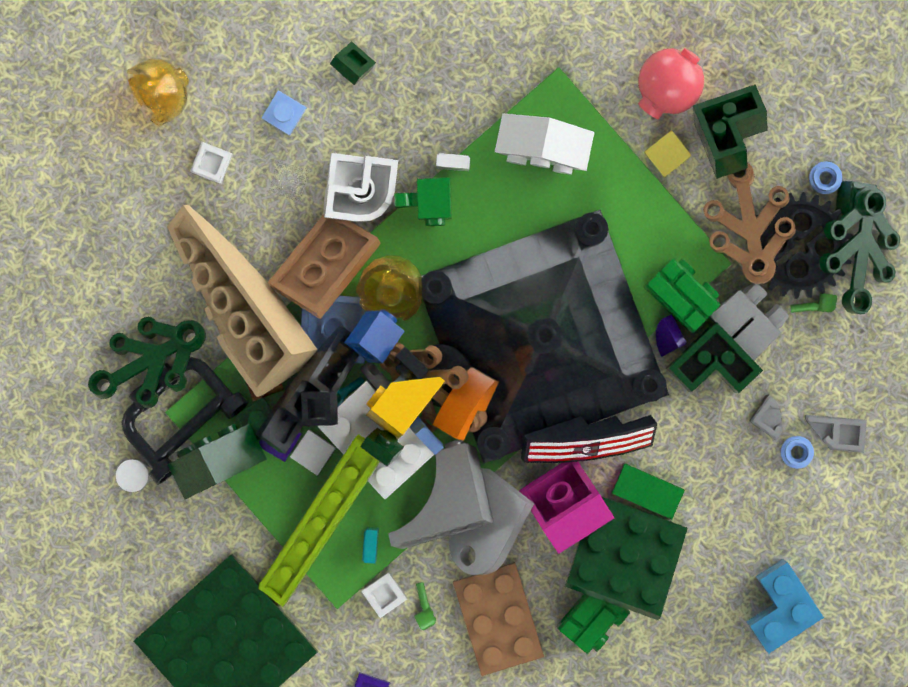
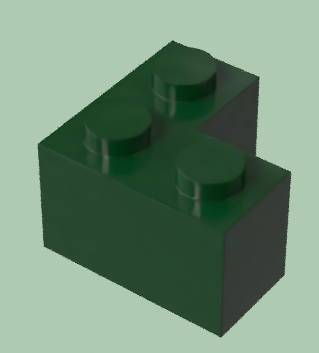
[693,84,768,179]
[666,322,763,393]
[167,424,267,500]

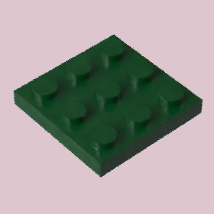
[564,497,688,620]

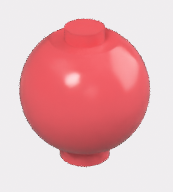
[638,48,704,120]

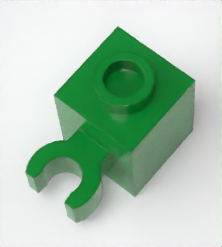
[394,178,452,226]

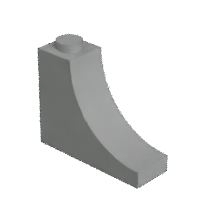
[388,440,493,549]

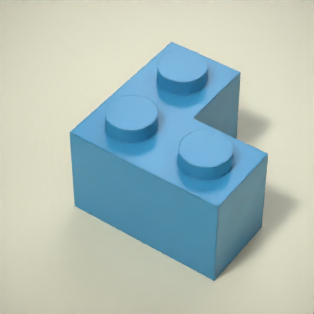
[746,559,824,654]

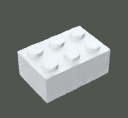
[318,380,434,499]

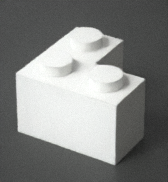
[495,113,594,175]

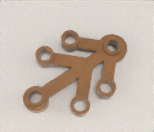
[703,163,796,284]
[379,342,487,432]

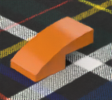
[432,367,499,440]

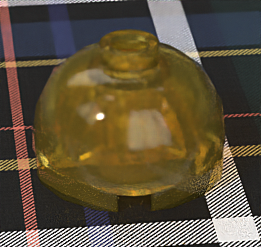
[127,59,189,127]
[356,255,423,321]

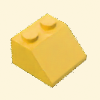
[366,377,445,440]

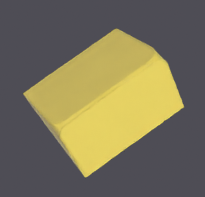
[644,130,691,178]

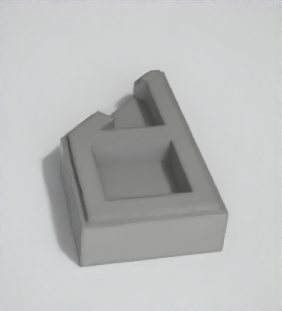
[805,415,867,453]

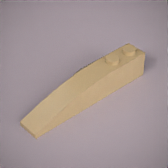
[167,205,318,397]

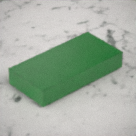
[612,463,685,520]

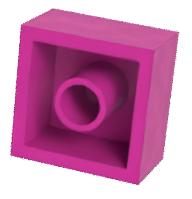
[519,462,614,554]

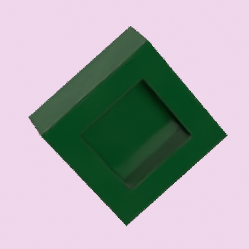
[330,41,376,85]
[236,398,272,440]
[360,427,404,466]

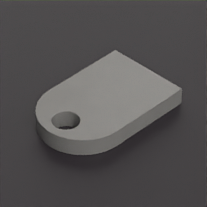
[449,468,534,575]

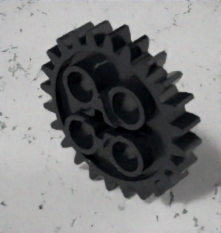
[745,192,853,299]

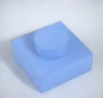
[262,90,307,136]

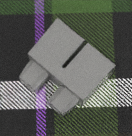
[708,283,789,361]

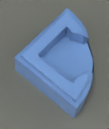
[410,416,444,455]

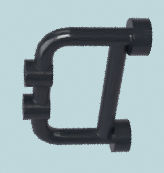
[121,357,248,485]

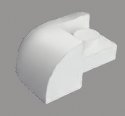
[324,153,398,222]

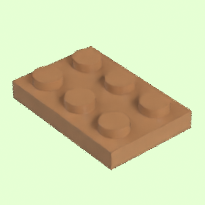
[268,214,381,319]
[453,562,544,676]

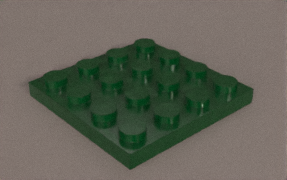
[133,554,318,687]

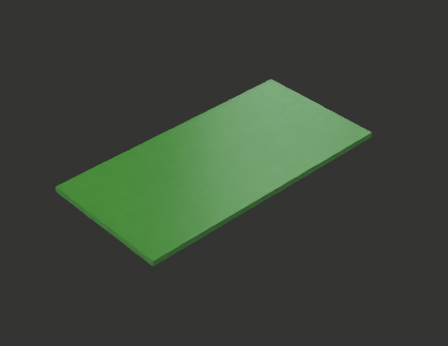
[165,67,732,609]

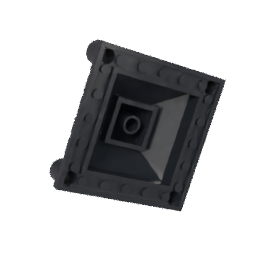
[415,209,669,463]

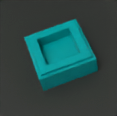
[362,527,379,564]

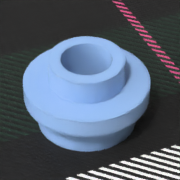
[809,161,842,194]
[780,436,814,469]

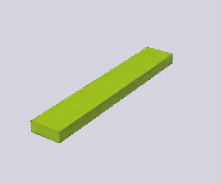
[259,434,380,607]

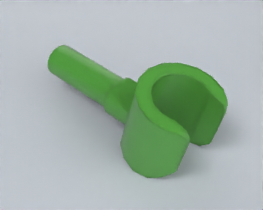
[790,293,837,313]
[414,582,436,630]

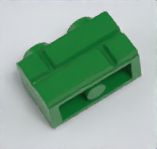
[644,258,721,333]
[557,594,630,654]

